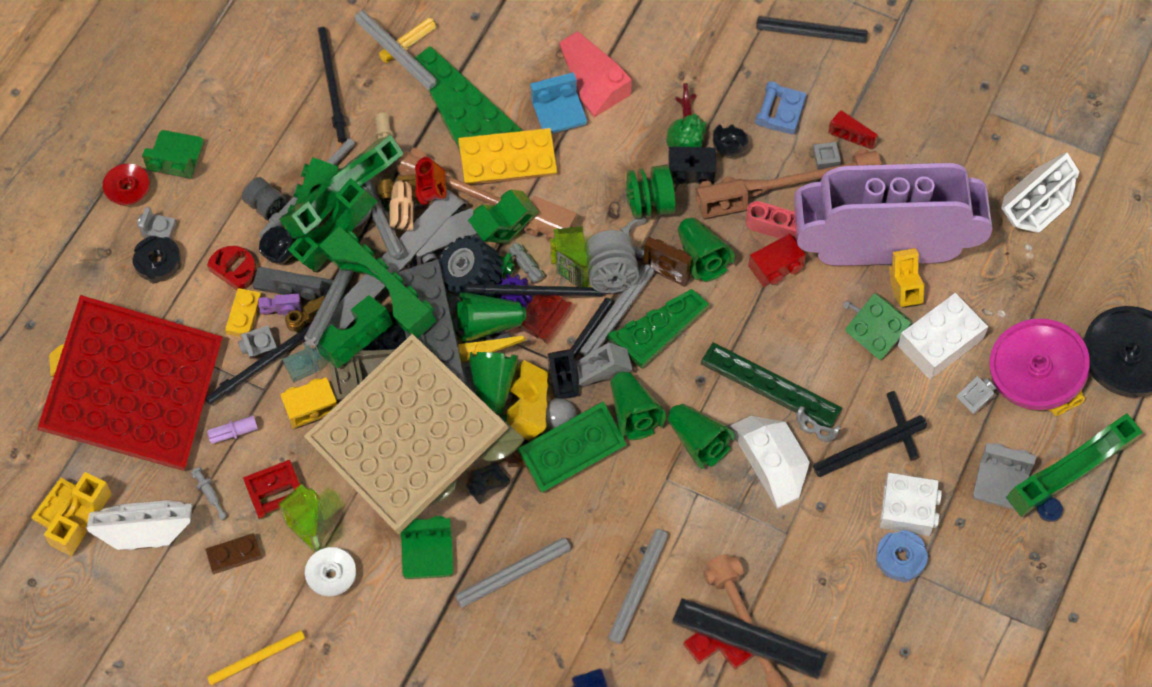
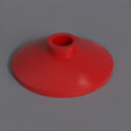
[102,164,150,205]

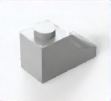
[574,343,632,387]

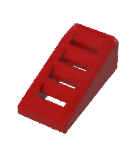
[828,110,878,150]

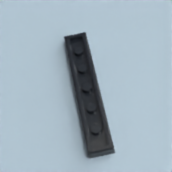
[672,598,828,680]

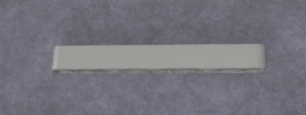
[325,190,467,330]

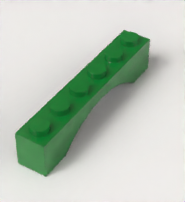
[279,135,404,238]
[319,226,437,339]
[1006,413,1143,517]

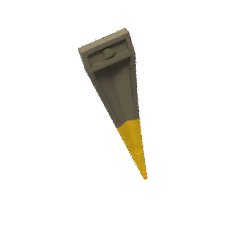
[328,336,526,404]

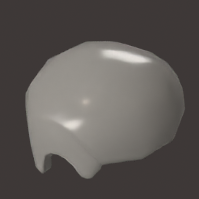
[543,398,577,433]

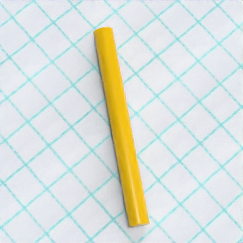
[206,630,305,686]

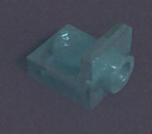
[282,343,321,383]

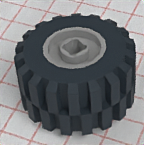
[439,235,503,300]

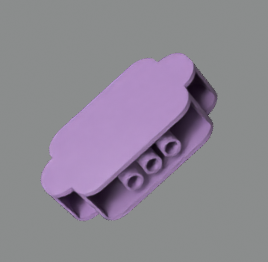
[793,163,992,266]

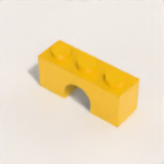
[507,360,548,441]
[44,472,112,557]

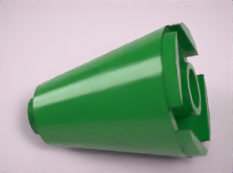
[677,218,735,282]
[457,292,526,341]
[469,352,518,416]
[610,372,666,440]
[668,404,735,469]

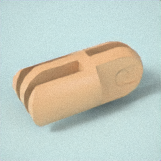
[389,181,413,231]

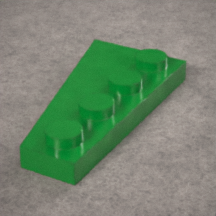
[607,289,709,369]

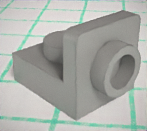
[137,207,177,239]
[238,325,277,358]
[956,376,998,415]

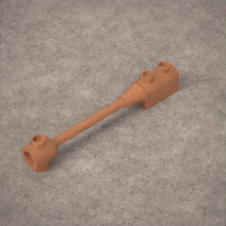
[396,148,577,245]
[695,149,881,219]
[703,554,788,687]

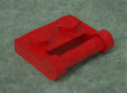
[243,459,306,519]

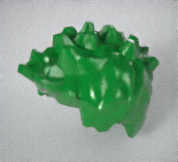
[666,113,707,148]

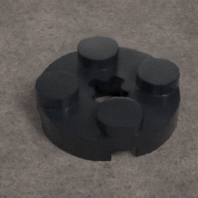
[132,236,181,284]

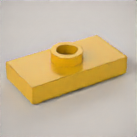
[31,477,76,529]

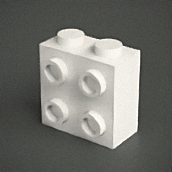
[880,473,942,536]

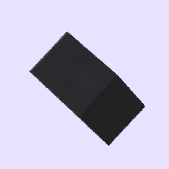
[548,349,580,399]

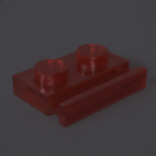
[517,295,572,344]

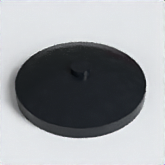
[1083,306,1152,397]

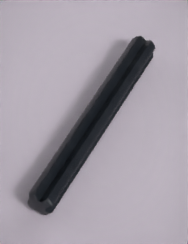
[756,16,868,43]
[813,415,927,477]

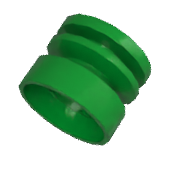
[625,164,675,219]

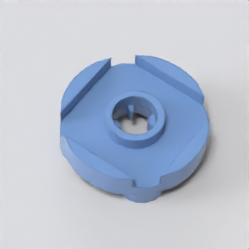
[876,530,928,582]

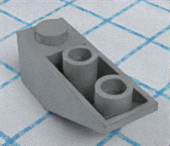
[416,208,483,265]

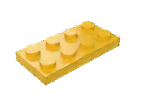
[458,128,557,185]

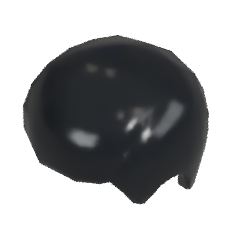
[713,124,748,157]
[259,226,296,264]

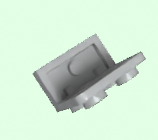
[973,443,1036,510]

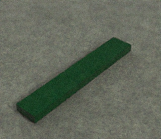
[701,342,842,428]

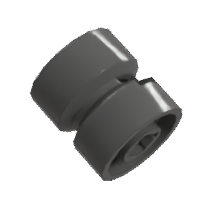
[242,177,287,221]

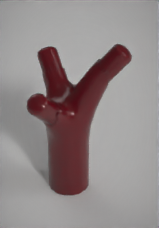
[675,83,696,118]

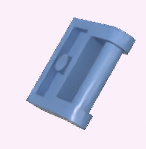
[755,82,806,135]

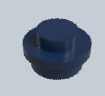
[1037,497,1063,522]

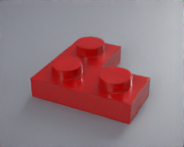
[683,613,755,670]

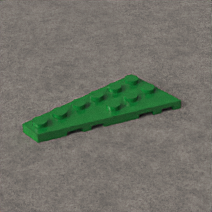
[414,46,522,153]

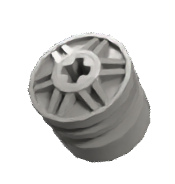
[584,230,639,293]

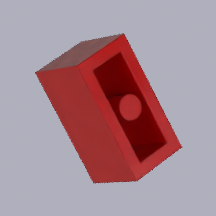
[748,234,806,288]

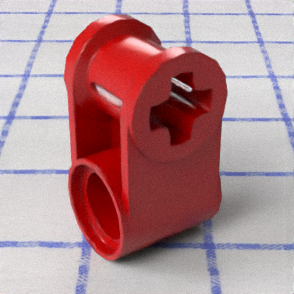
[415,157,447,205]

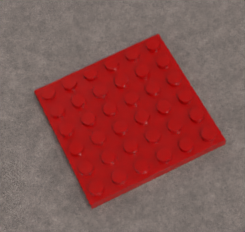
[37,295,223,471]

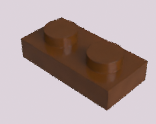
[205,533,262,575]

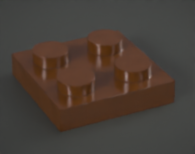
[643,237,692,287]

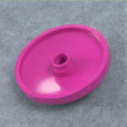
[989,319,1090,410]

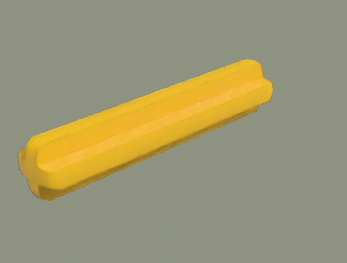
[379,18,436,63]

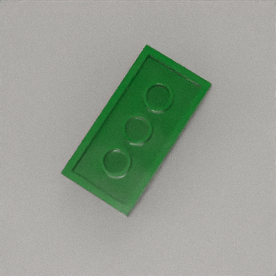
[517,401,627,493]

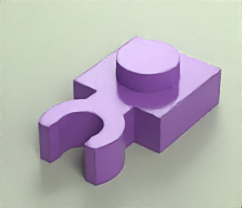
[258,294,302,316]

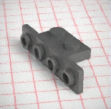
[253,267,351,302]

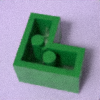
[468,190,539,243]

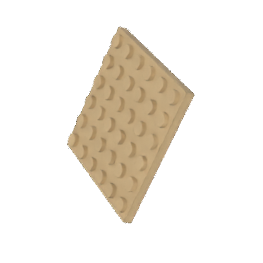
[304,334,509,534]

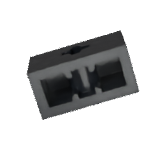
[668,146,716,184]

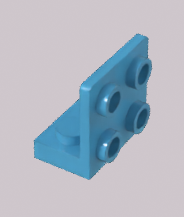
[530,72,587,134]

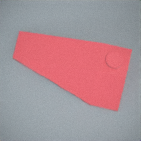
[559,31,632,117]

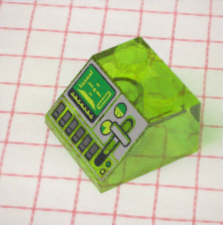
[550,226,588,287]
[279,484,324,553]

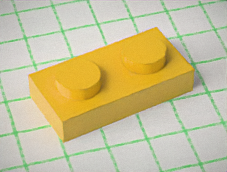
[225,288,262,337]

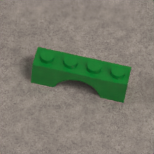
[288,178,378,273]

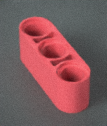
[745,201,797,242]

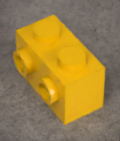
[280,377,337,429]

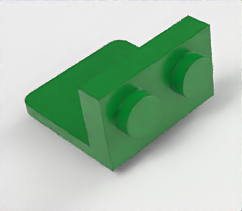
[142,130,204,179]
[400,516,453,579]

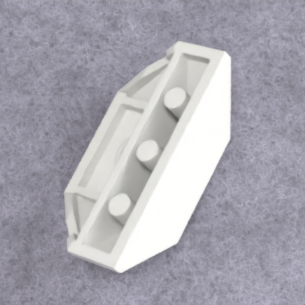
[1002,153,1079,233]
[729,416,810,509]
[87,500,192,550]

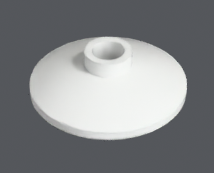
[305,547,356,596]

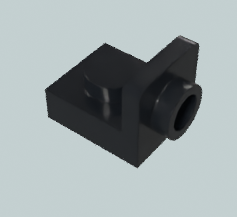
[466,463,510,504]

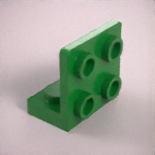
[845,293,914,360]

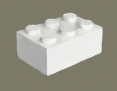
[898,293,988,380]

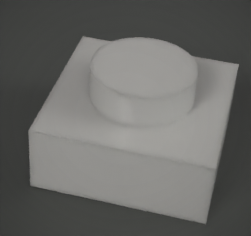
[812,142,841,169]

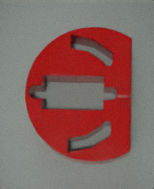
[207,246,256,290]

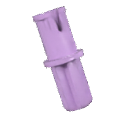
[207,415,258,444]

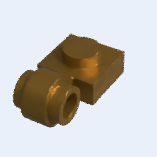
[377,174,417,202]
[285,296,325,332]

